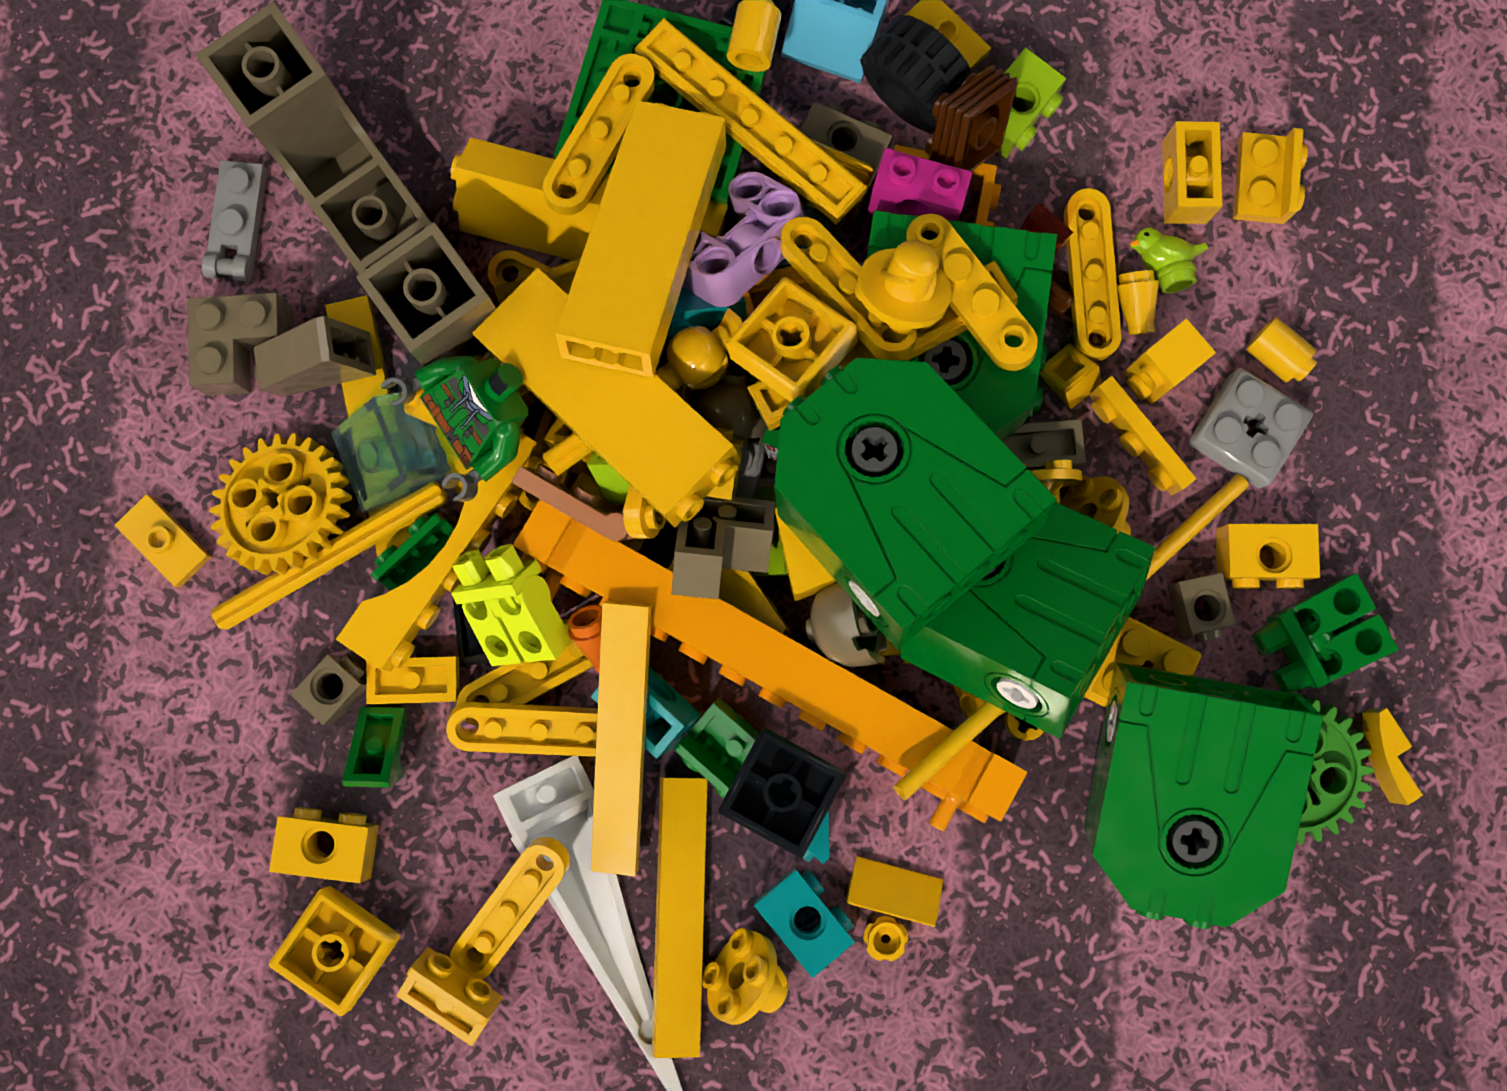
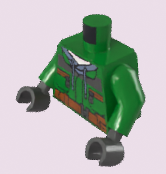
[381,356,528,502]

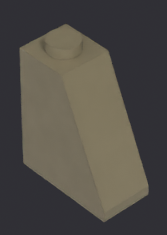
[253,316,376,396]

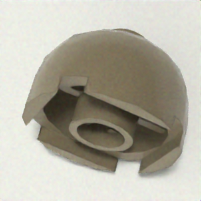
[688,369,767,447]
[806,581,889,667]

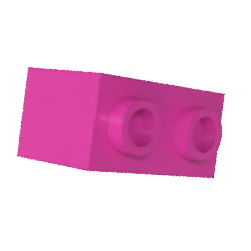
[867,148,972,221]

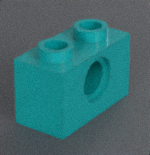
[591,666,702,759]
[754,866,855,979]

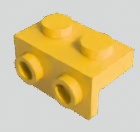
[396,947,504,1046]

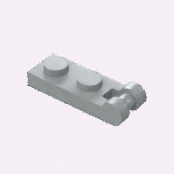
[202,160,268,282]

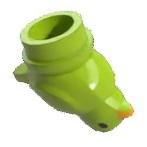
[1130,228,1209,294]

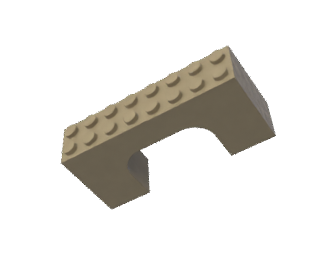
[195,2,496,366]

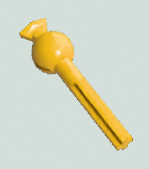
[543,308,743,476]

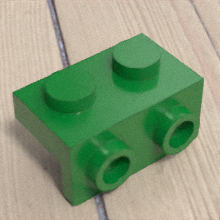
[370,513,455,591]
[674,698,759,799]

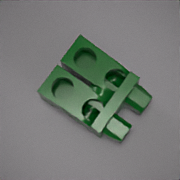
[1251,573,1399,692]

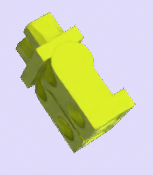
[451,544,572,666]

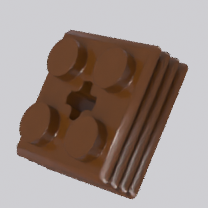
[925,65,1017,172]

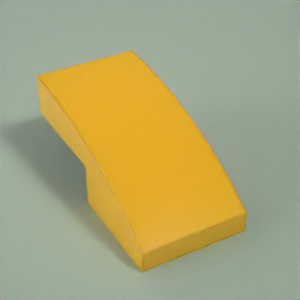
[1362,708,1423,805]

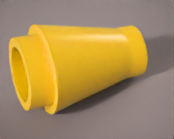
[1117,270,1159,335]

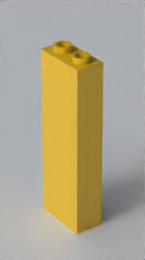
[555,100,726,378]
[451,137,728,261]
[472,267,741,528]

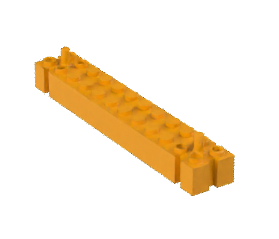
[513,499,1028,832]

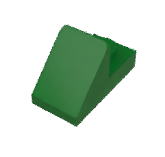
[342,707,407,788]

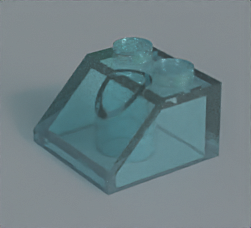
[331,392,451,513]

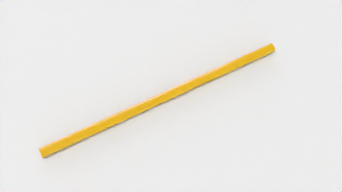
[893,474,1249,801]

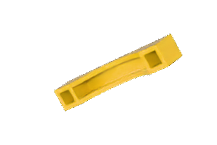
[336,432,543,671]

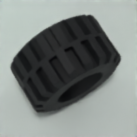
[860,15,973,134]

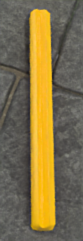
[211,481,448,629]

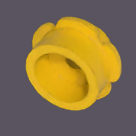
[863,916,908,961]

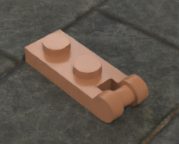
[511,464,634,541]

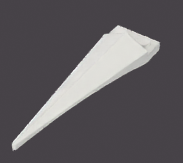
[493,756,683,1091]

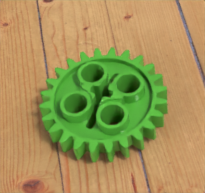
[1296,698,1374,845]

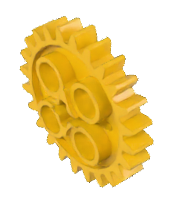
[209,433,352,576]

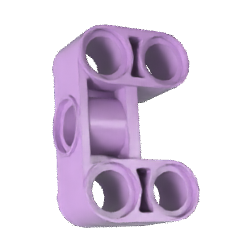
[682,171,804,307]

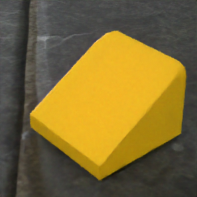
[1039,343,1103,409]

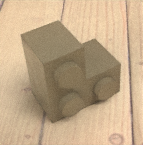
[188,293,292,396]
[671,496,775,599]

